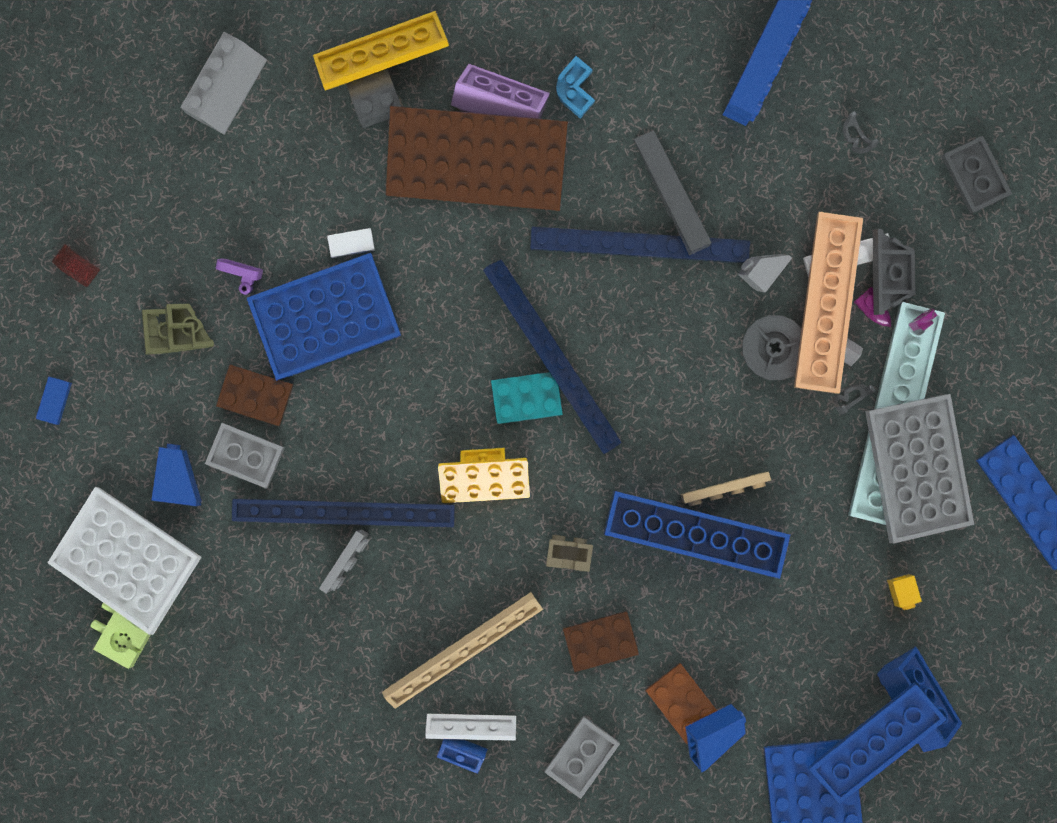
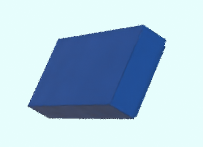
[36,377,72,425]

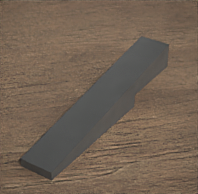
[634,130,712,255]

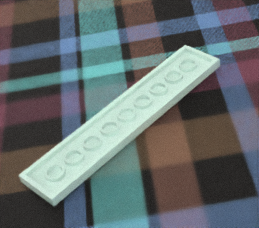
[848,302,945,525]

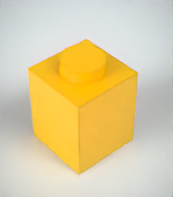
[887,574,922,610]

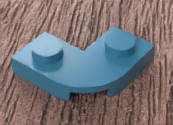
[556,56,595,119]

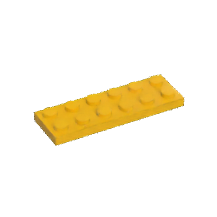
[313,11,449,91]

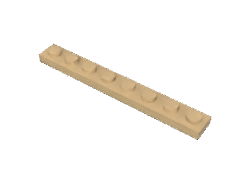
[382,592,543,709]

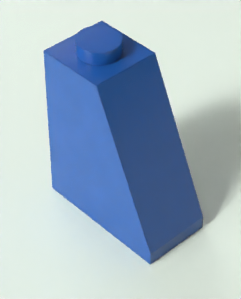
[152,444,202,506]
[686,704,746,772]

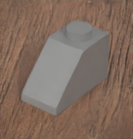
[738,254,792,292]

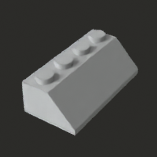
[180,32,267,135]

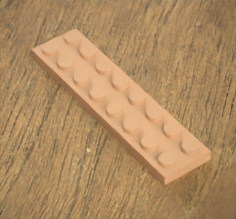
[794,212,863,394]

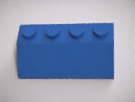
[877,647,962,752]

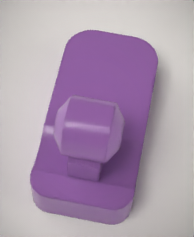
[216,258,263,295]

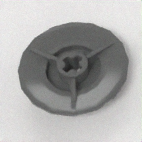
[742,315,802,380]

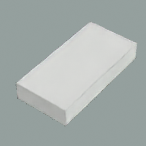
[327,228,375,258]

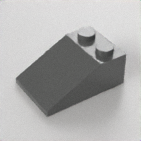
[346,69,401,128]

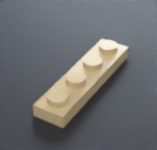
[680,472,771,506]

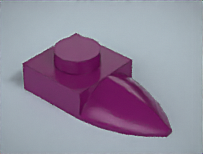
[854,287,891,327]
[908,308,937,331]

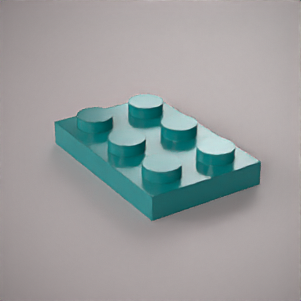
[491,372,563,424]

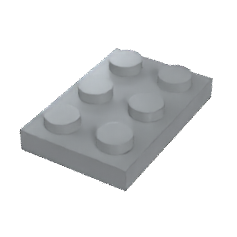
[205,423,285,489]
[319,529,370,594]
[544,716,620,799]

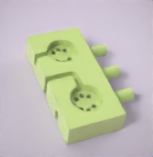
[91,603,150,669]

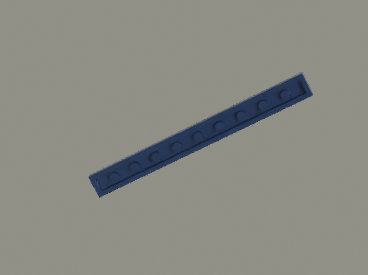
[530,227,750,263]
[483,259,622,454]
[232,499,455,527]

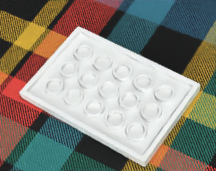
[48,487,201,635]

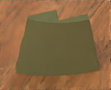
[142,304,214,355]

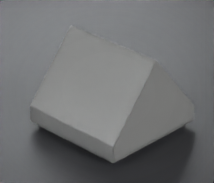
[844,338,863,366]

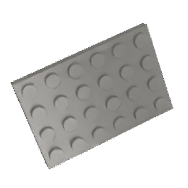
[865,394,974,543]

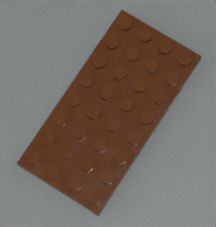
[386,106,568,211]

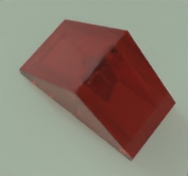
[52,244,100,287]

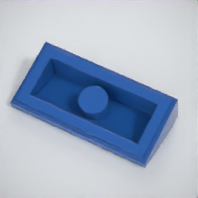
[437,739,487,774]

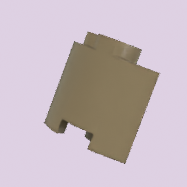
[546,535,593,572]

